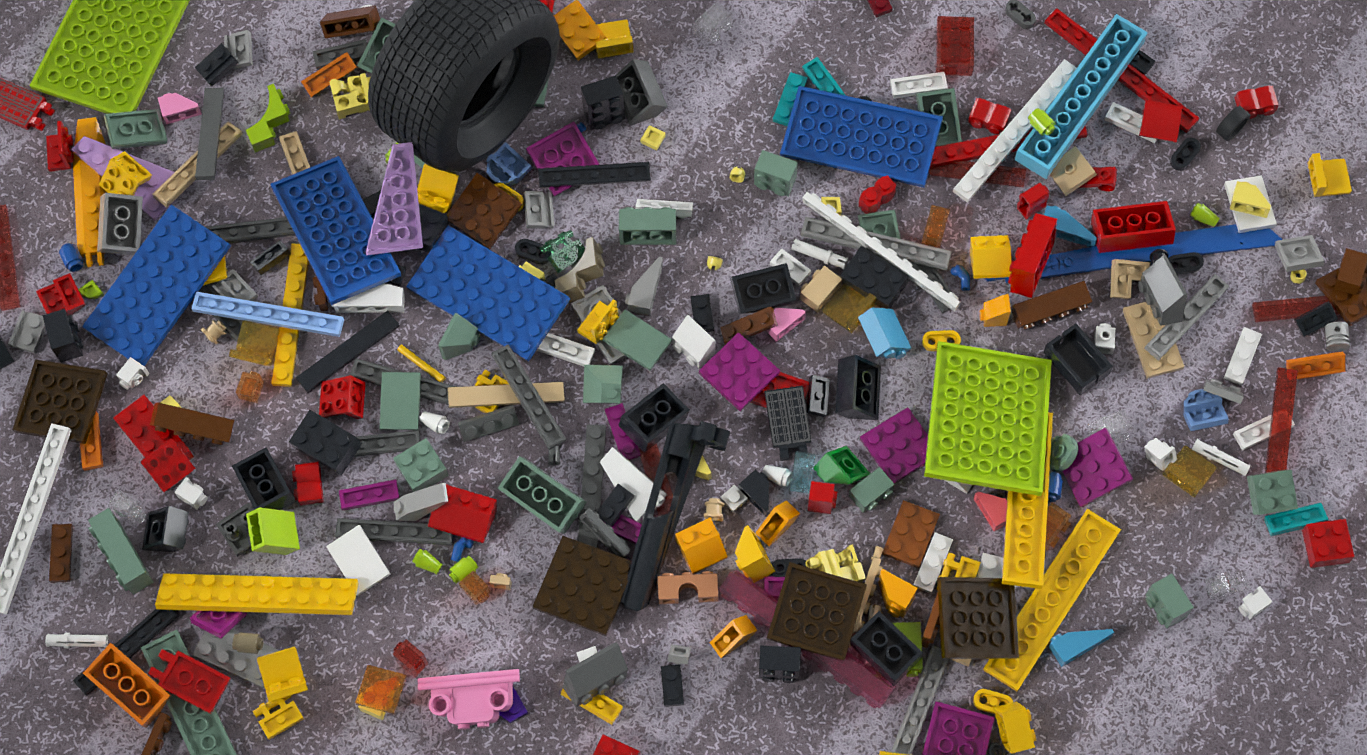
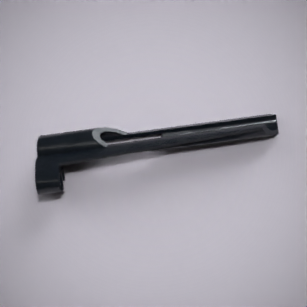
[620,421,730,611]

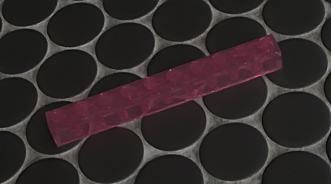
[718,569,897,709]

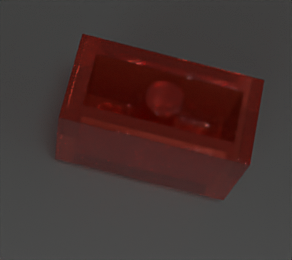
[393,639,428,678]

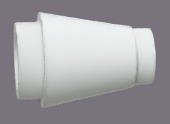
[420,411,450,434]
[762,465,792,487]

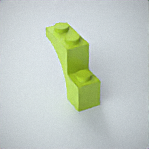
[246,83,291,153]

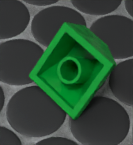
[813,445,871,484]

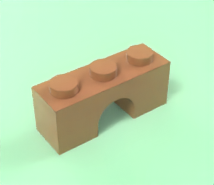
[658,571,718,604]

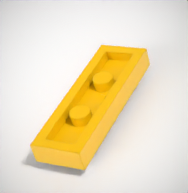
[561,689,623,725]

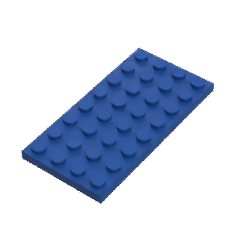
[780,86,943,188]
[270,156,401,305]
[82,204,232,366]
[406,225,570,362]

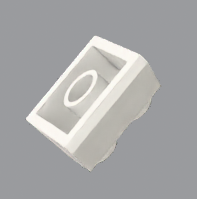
[672,315,715,369]

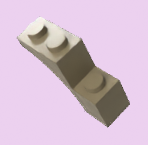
[555,237,605,303]

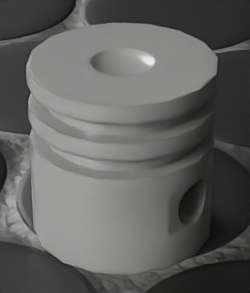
[1325,322,1350,351]

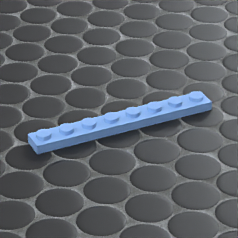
[191,292,344,337]

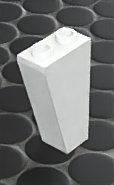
[331,283,405,313]
[600,447,667,524]

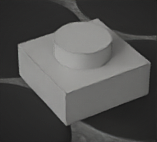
[668,644,691,664]

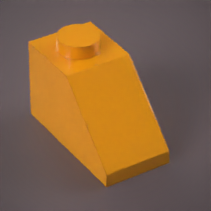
[979,294,1011,327]
[755,500,800,546]
[709,615,758,658]

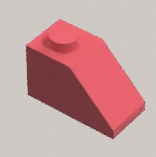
[974,492,1007,531]

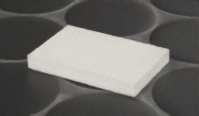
[1224,175,1277,233]
[326,525,391,596]

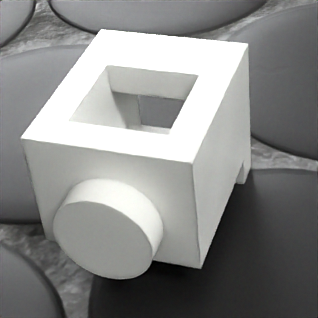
[1094,323,1116,355]
[116,357,149,390]
[1144,438,1177,471]
[174,477,208,510]
[1238,586,1272,619]

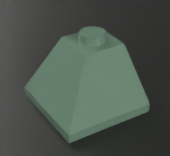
[438,313,480,360]
[583,365,623,404]

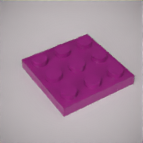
[526,121,600,197]
[698,332,780,411]
[860,407,928,484]
[1062,428,1133,507]
[922,701,995,755]

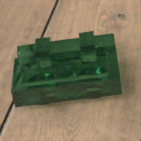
[540,230,585,274]

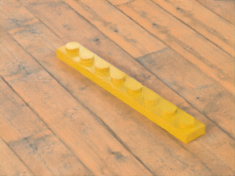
[271,243,309,387]

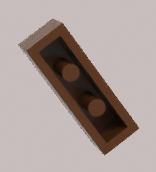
[320,5,380,39]

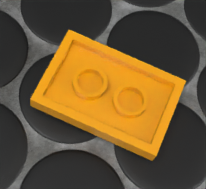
[553,0,607,61]

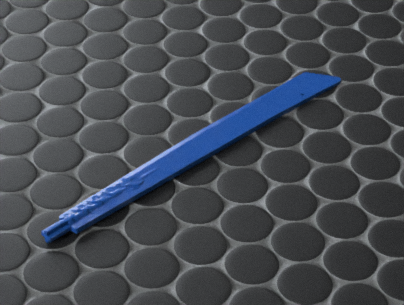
[985,224,1283,284]

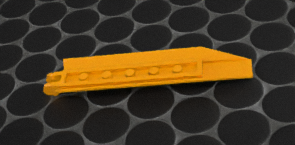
[73,117,113,267]

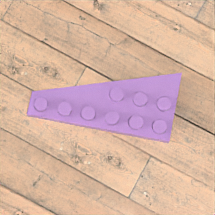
[71,136,176,221]
[366,142,423,255]

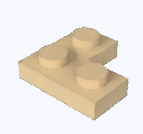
[1110,259,1150,299]

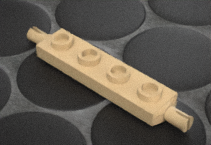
[849,546,884,648]

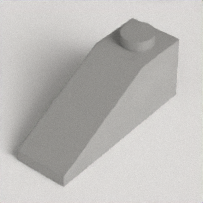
[625,257,663,315]
[394,483,448,522]

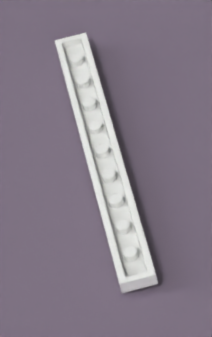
[953,59,1077,203]
[802,192,960,312]
[0,423,72,615]

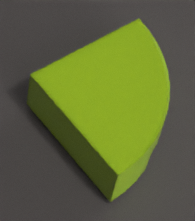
[78,280,104,299]

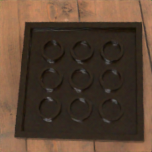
[12,359,108,444]
[532,536,631,636]
[767,562,867,662]
[937,577,1019,659]

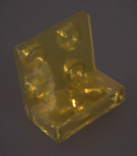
[822,284,876,333]
[229,320,280,366]
[1162,445,1217,498]

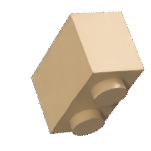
[800,266,842,313]

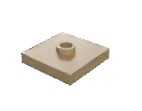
[1050,146,1097,196]

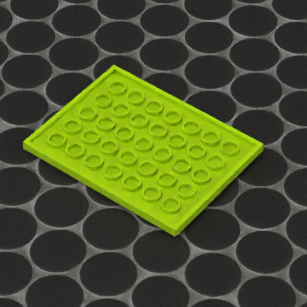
[29,0,190,114]
[924,341,1052,496]

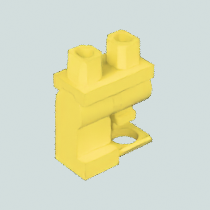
[330,73,371,120]
[805,544,866,583]

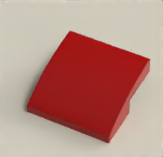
[1139,100,1182,143]
[36,273,85,315]

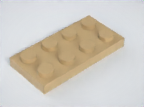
[1123,302,1184,379]

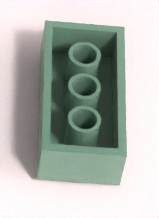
[498,456,587,534]
[88,508,154,595]

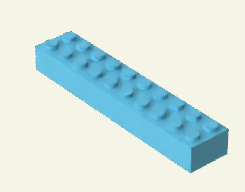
[1015,14,1148,179]

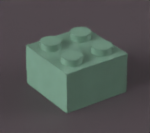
[754,150,798,197]
[393,438,449,492]
[1247,470,1298,515]
[1145,574,1194,628]

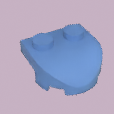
[486,142,533,186]
[1183,389,1229,431]

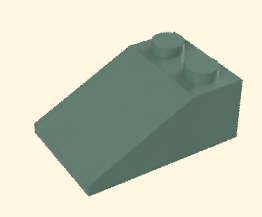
[357,17,396,74]
[916,88,962,147]

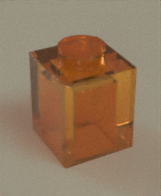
[235,371,264,403]
[459,570,491,605]

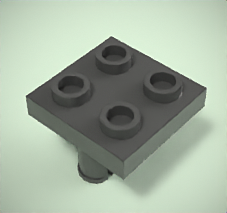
[216,502,253,557]

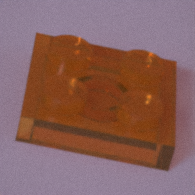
[355,665,407,715]

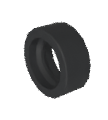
[1216,105,1251,141]

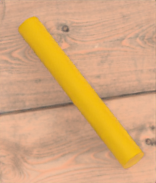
[397,344,446,382]

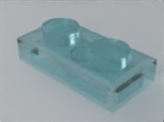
[790,452,816,493]

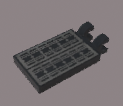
[764,386,811,461]

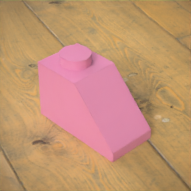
[158,93,202,125]
[766,308,806,342]

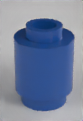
[59,243,84,272]
[1048,472,1063,502]

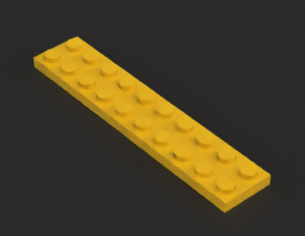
[1002,412,1053,589]
[983,509,1121,692]
[155,573,358,615]

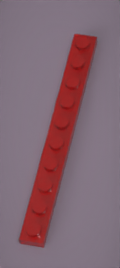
[1044,8,1199,133]
[930,126,1088,168]

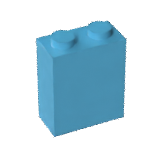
[858,307,912,359]

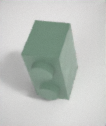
[849,467,895,513]

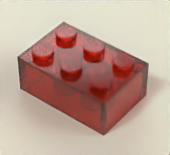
[935,16,974,76]

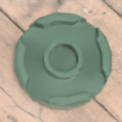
[1050,434,1078,472]

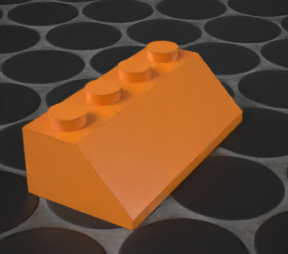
[83,643,171,728]

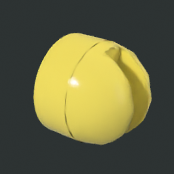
[729,167,745,183]
[707,256,723,271]
[1290,269,1307,284]

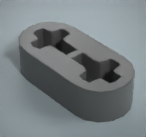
[1005,0,1036,29]

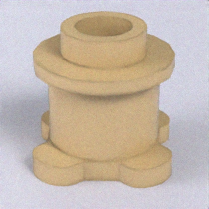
[201,320,227,345]
[704,498,724,521]

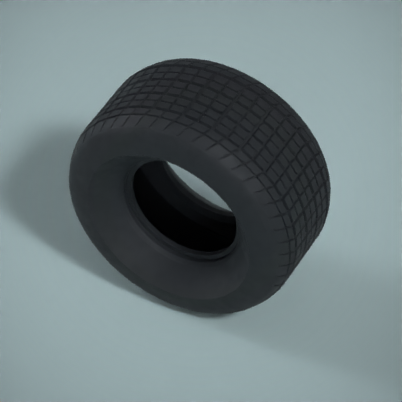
[368,0,559,172]

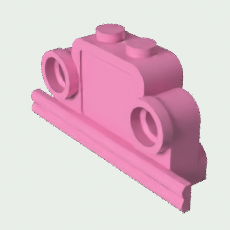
[418,669,520,729]

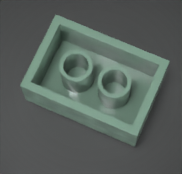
[619,207,676,245]

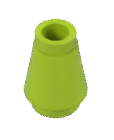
[1190,203,1220,227]
[412,549,443,574]

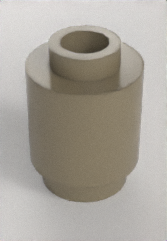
[232,632,263,654]

